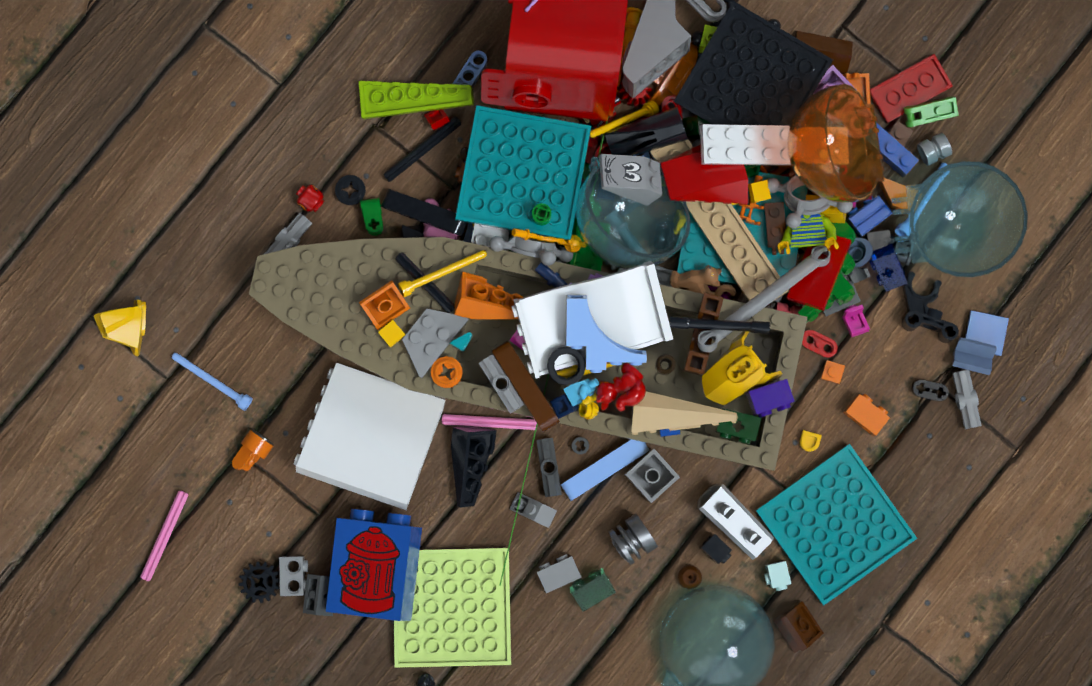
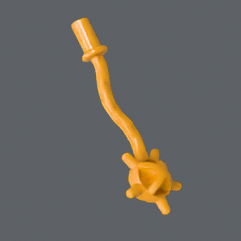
[512,228,586,253]

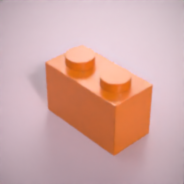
[843,394,890,437]

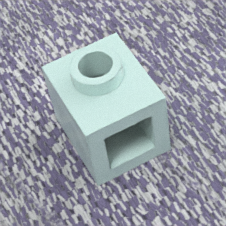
[764,561,791,591]

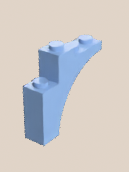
[566,295,647,373]

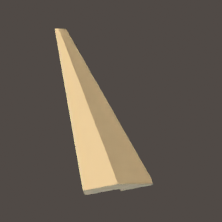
[631,391,738,435]

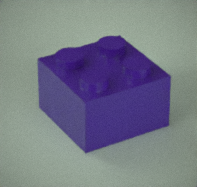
[746,379,795,418]

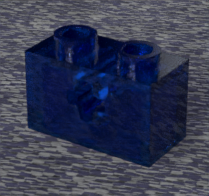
[869,244,908,292]

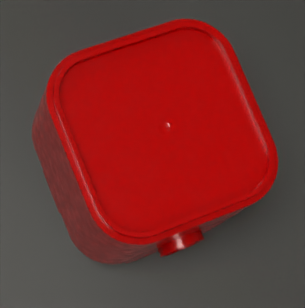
[481,0,628,121]

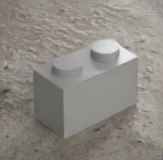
[537,554,581,593]

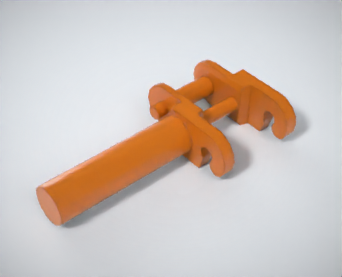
[739,175,765,226]

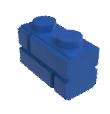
[846,195,892,238]

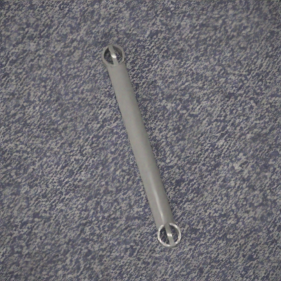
[698,245,831,352]

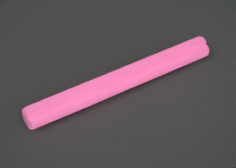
[442,414,537,430]
[140,491,188,581]

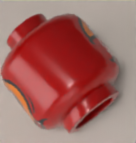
[296,184,324,213]

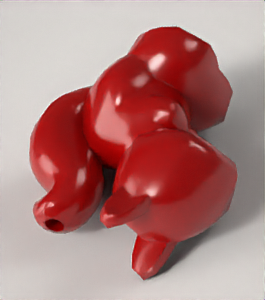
[596,362,646,411]

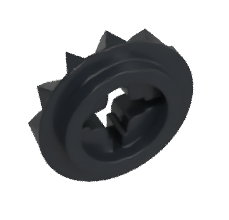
[335,175,366,206]

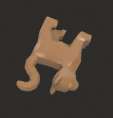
[670,265,736,297]

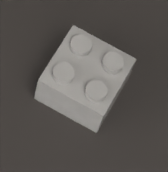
[625,449,680,503]

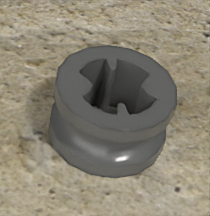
[572,437,589,454]

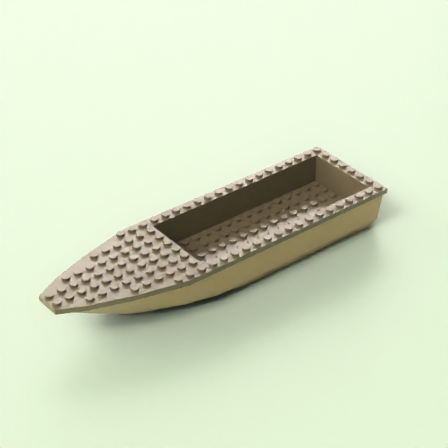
[249,237,807,471]

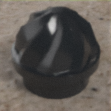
[416,673,435,686]

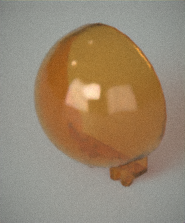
[787,84,885,203]

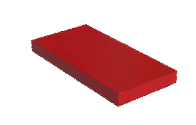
[870,54,953,124]
[787,235,851,311]

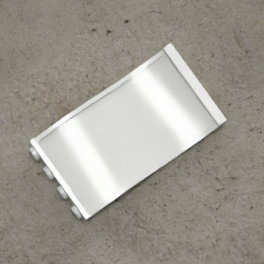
[511,261,673,378]

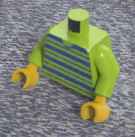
[778,214,839,254]

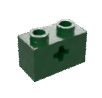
[715,408,761,444]

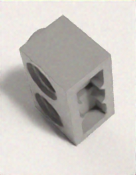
[279,556,308,596]

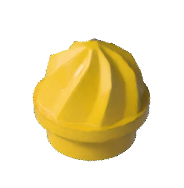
[579,401,599,420]

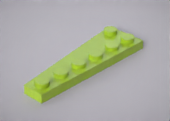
[359,81,474,119]

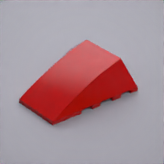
[660,144,748,205]

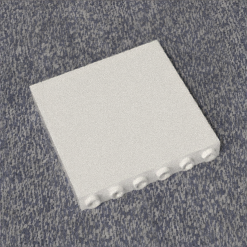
[294,363,446,510]

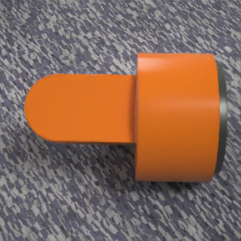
[232,429,274,471]

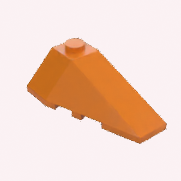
[454,272,524,319]

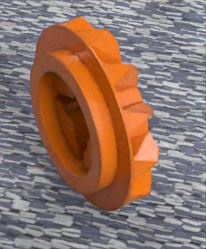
[431,356,463,388]

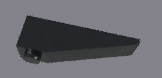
[451,426,497,508]

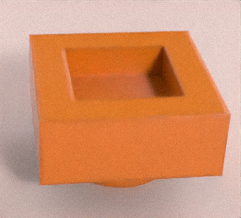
[821,360,845,384]

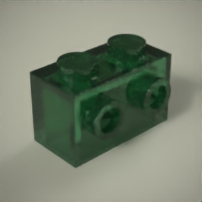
[569,568,616,612]

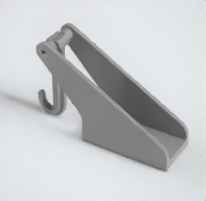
[622,0,727,98]

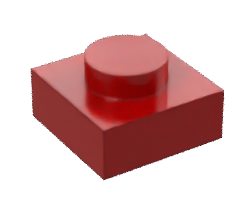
[424,109,450,130]

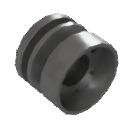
[609,513,658,565]

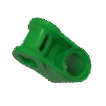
[360,198,383,236]

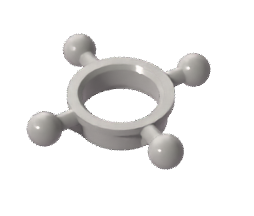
[767,166,853,228]
[489,234,573,266]

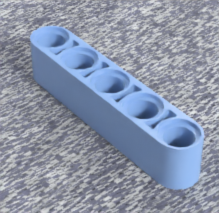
[561,439,650,501]

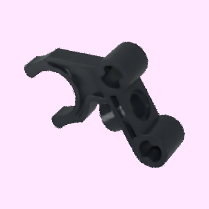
[901,271,959,343]

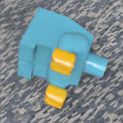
[563,378,599,406]

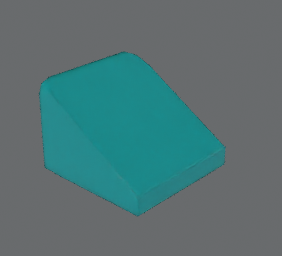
[450,332,473,352]

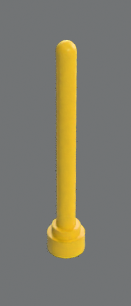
[590,101,659,138]
[398,250,487,298]

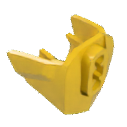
[93,300,146,356]

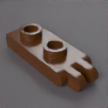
[764,202,786,255]

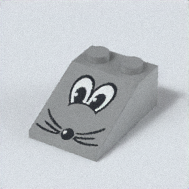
[599,154,662,206]

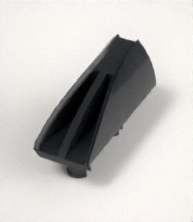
[604,107,688,156]

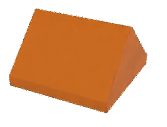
[359,281,410,330]

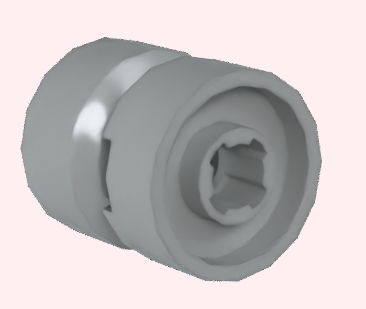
[917,132,952,166]

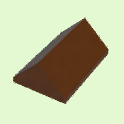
[796,31,853,74]

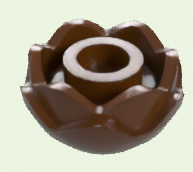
[678,565,702,590]

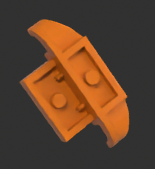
[647,42,698,106]

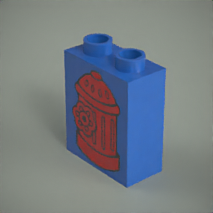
[326,509,422,621]

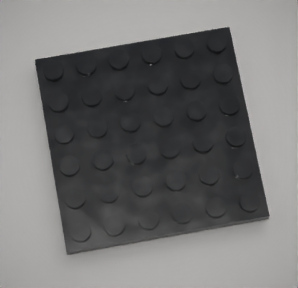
[674,1,833,126]

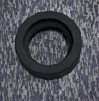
[547,347,586,385]

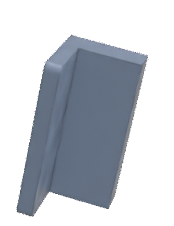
[952,337,997,375]

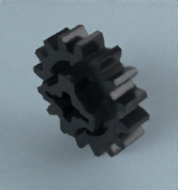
[239,561,280,603]

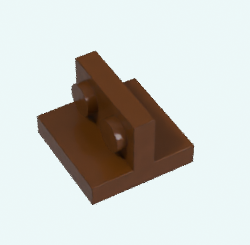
[773,601,824,653]

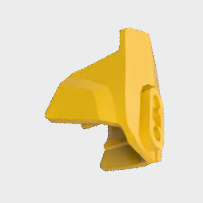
[702,331,783,405]

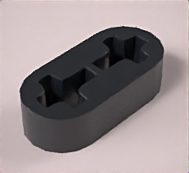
[911,380,949,402]

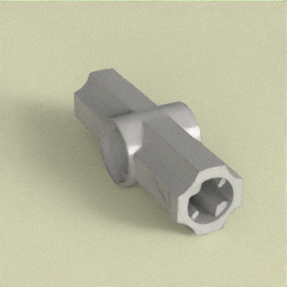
[263,213,313,255]
[478,354,525,414]
[952,370,982,429]

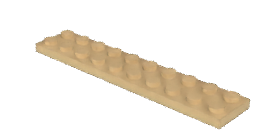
[650,140,789,303]

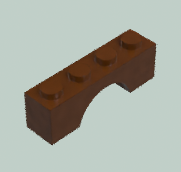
[683,293,724,376]

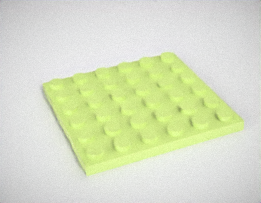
[394,548,511,667]

